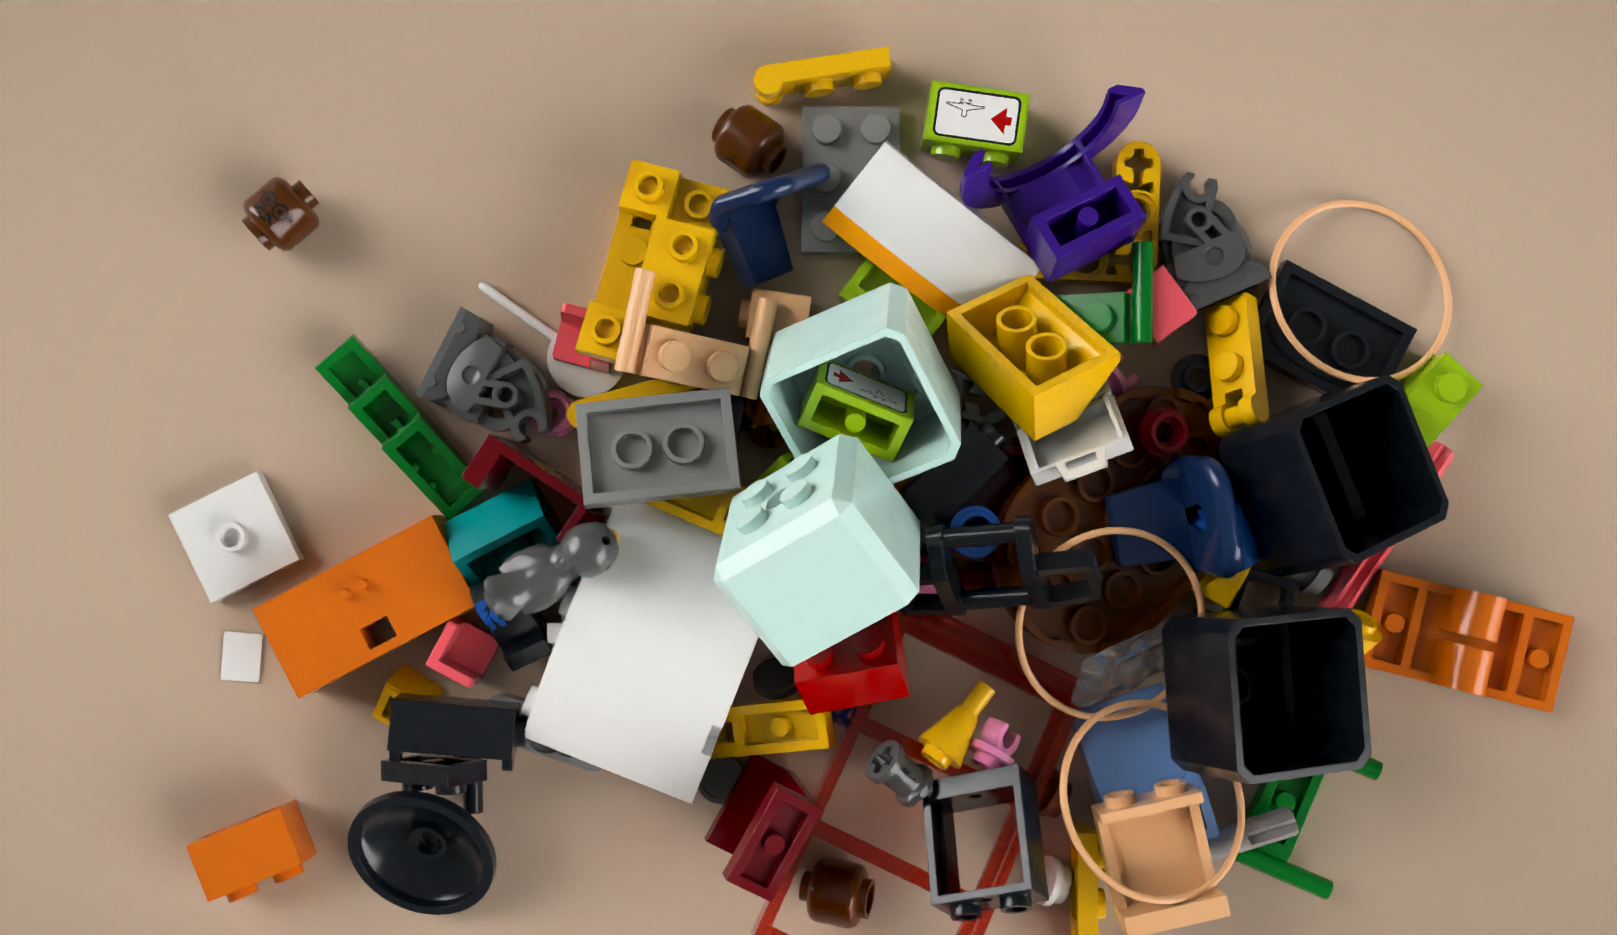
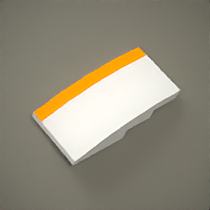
[822,141,1040,319]

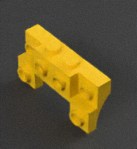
[575,159,731,385]

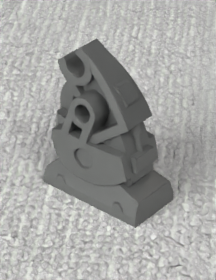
[1158,172,1272,312]
[415,307,553,444]

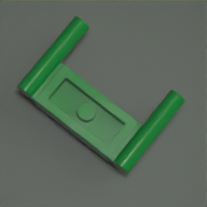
[1055,241,1153,345]
[1235,757,1383,900]

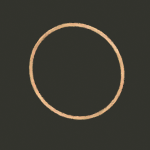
[1268,200,1452,383]
[1015,527,1205,721]
[1059,699,1245,904]

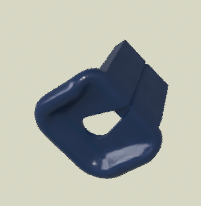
[709,163,831,289]
[1104,455,1243,579]

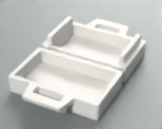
[1013,380,1134,486]

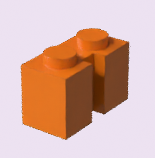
[186,799,317,903]

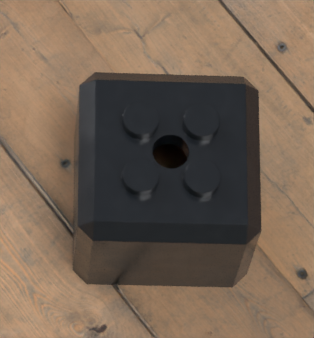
[1218,374,1449,577]
[1161,606,1372,785]

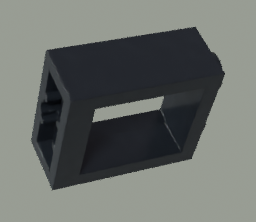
[923,764,1049,921]

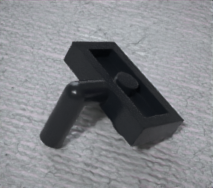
[381,754,487,814]

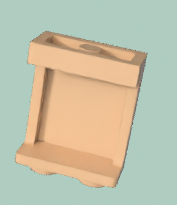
[1091,778,1231,935]

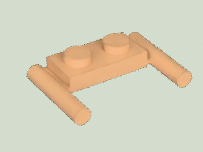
[614,268,779,400]

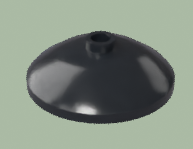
[347,791,497,915]

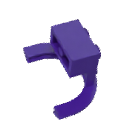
[960,84,1146,283]

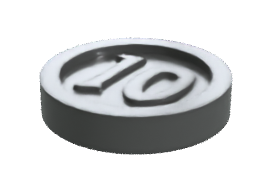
[753,658,798,700]
[698,757,744,804]

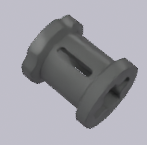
[865,740,934,807]

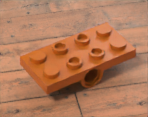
[1364,569,1575,713]

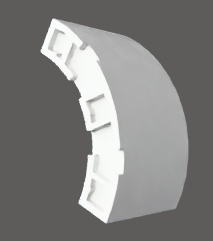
[521,503,759,804]

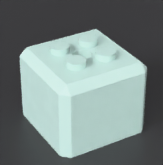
[759,283,961,484]
[713,434,920,667]

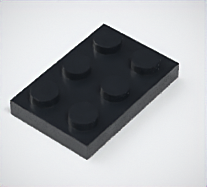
[1258,260,1417,395]

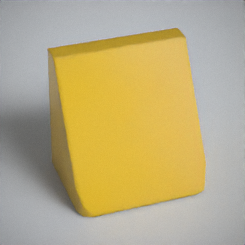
[1190,567,1251,609]
[372,665,443,726]

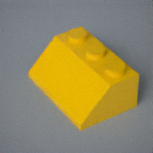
[946,275,1121,441]

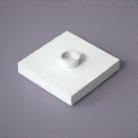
[168,471,305,603]

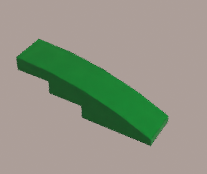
[315,334,486,520]

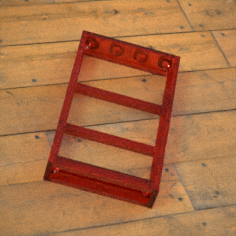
[751,610,1090,935]

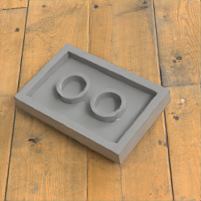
[801,106,900,255]
[575,387,741,509]

